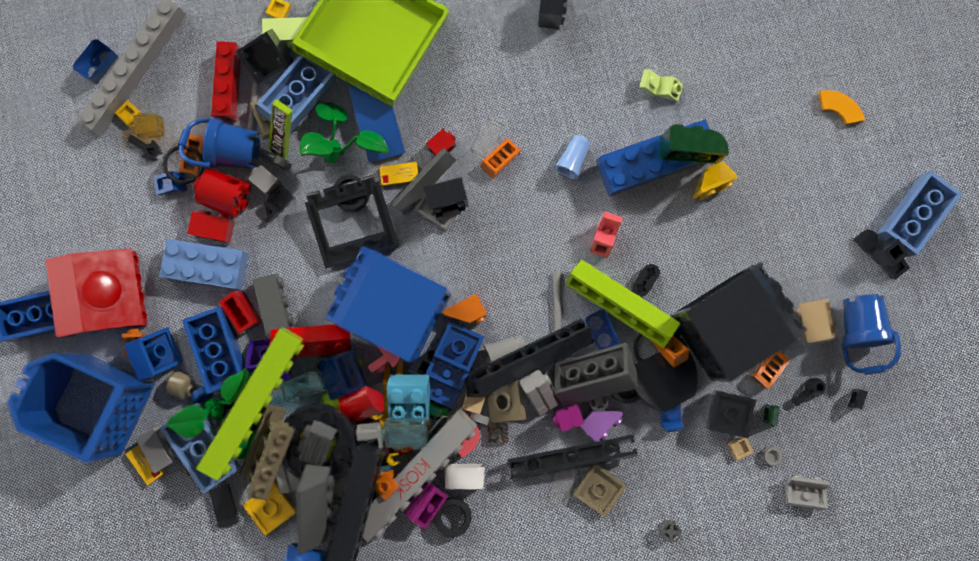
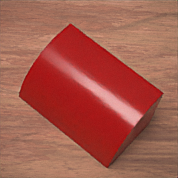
[219,291,263,334]
[338,387,384,423]

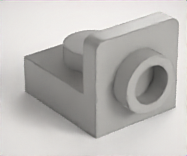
[357,422,387,448]

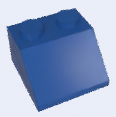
[123,327,183,380]

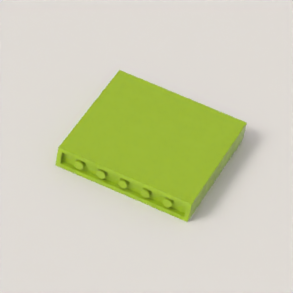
[292,0,450,108]

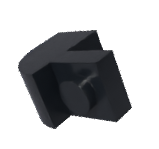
[873,238,910,280]

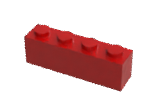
[211,41,241,122]
[269,324,352,358]

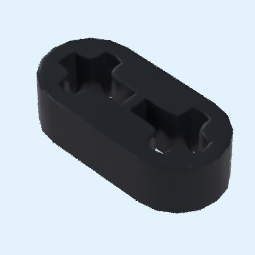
[631,264,660,297]

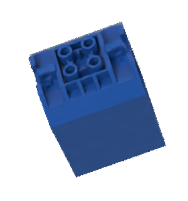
[325,246,451,362]
[7,353,155,463]

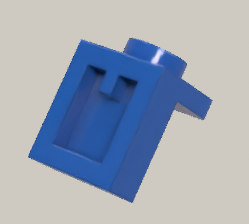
[154,171,187,196]
[660,404,683,432]

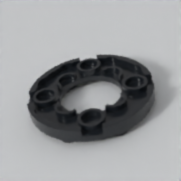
[282,403,357,480]

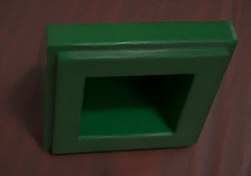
[763,404,780,426]

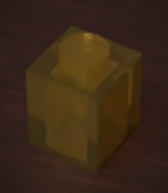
[132,113,164,139]

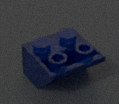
[317,349,368,401]

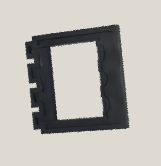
[305,175,399,269]

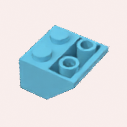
[387,375,430,421]

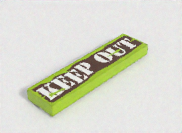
[269,100,293,159]

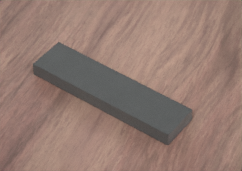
[391,148,456,215]

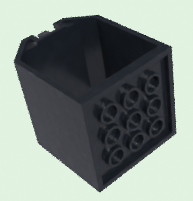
[670,261,807,382]

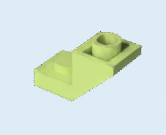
[639,69,683,102]

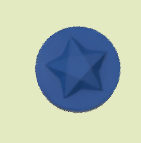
[191,386,212,403]

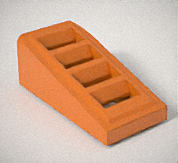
[179,134,204,175]
[480,138,521,179]
[651,336,689,367]
[750,351,790,389]

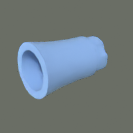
[554,135,590,179]

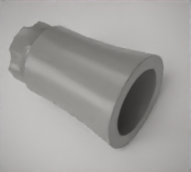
[484,336,526,363]

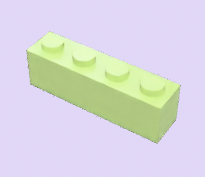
[262,17,308,49]

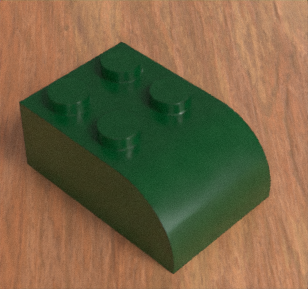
[659,124,729,164]

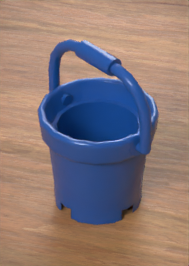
[178,118,260,169]
[842,294,901,375]

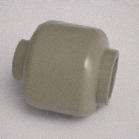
[165,372,196,400]

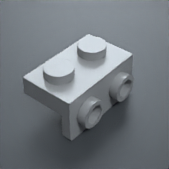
[785,475,830,511]

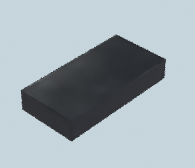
[209,484,239,528]

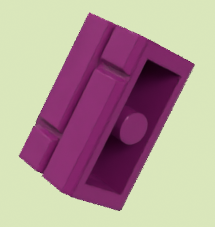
[551,404,584,432]
[403,481,448,530]

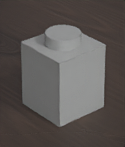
[248,165,282,196]

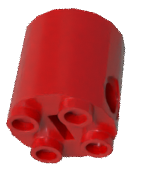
[193,168,252,218]

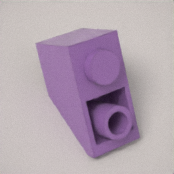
[579,410,623,442]

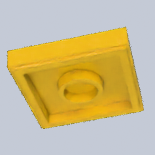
[243,480,297,536]

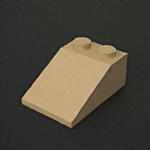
[796,298,837,343]

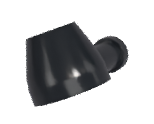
[791,377,826,407]

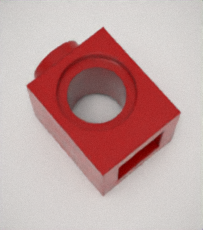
[426,129,456,156]

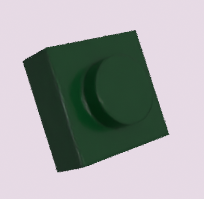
[429,403,450,419]

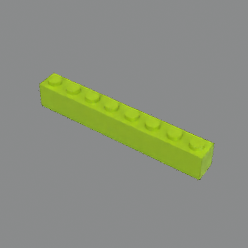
[197,327,304,481]

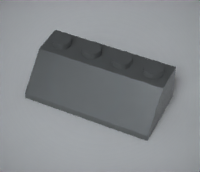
[554,343,638,407]
[296,465,334,554]

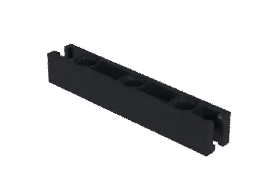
[469,319,594,397]
[507,434,638,481]

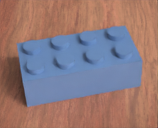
[257,55,336,134]
[877,171,962,257]
[159,239,249,291]
[159,403,241,494]

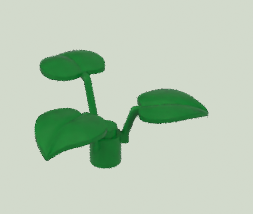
[300,102,389,163]
[166,369,254,459]

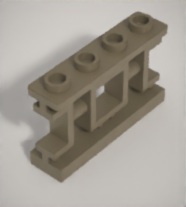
[239,404,294,500]

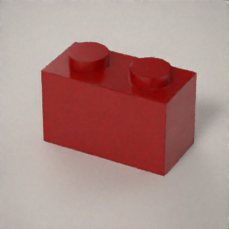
[187,210,235,244]

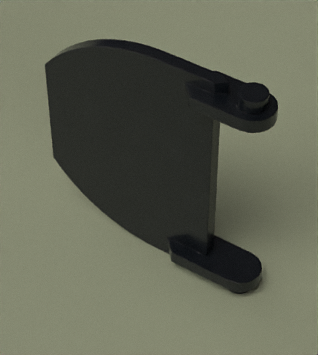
[633,328,698,412]

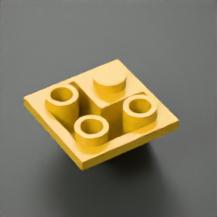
[692,161,738,201]

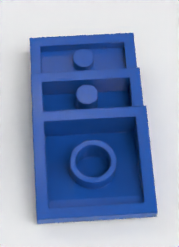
[348,86,406,163]
[425,321,485,410]

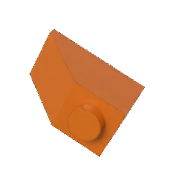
[442,293,487,325]

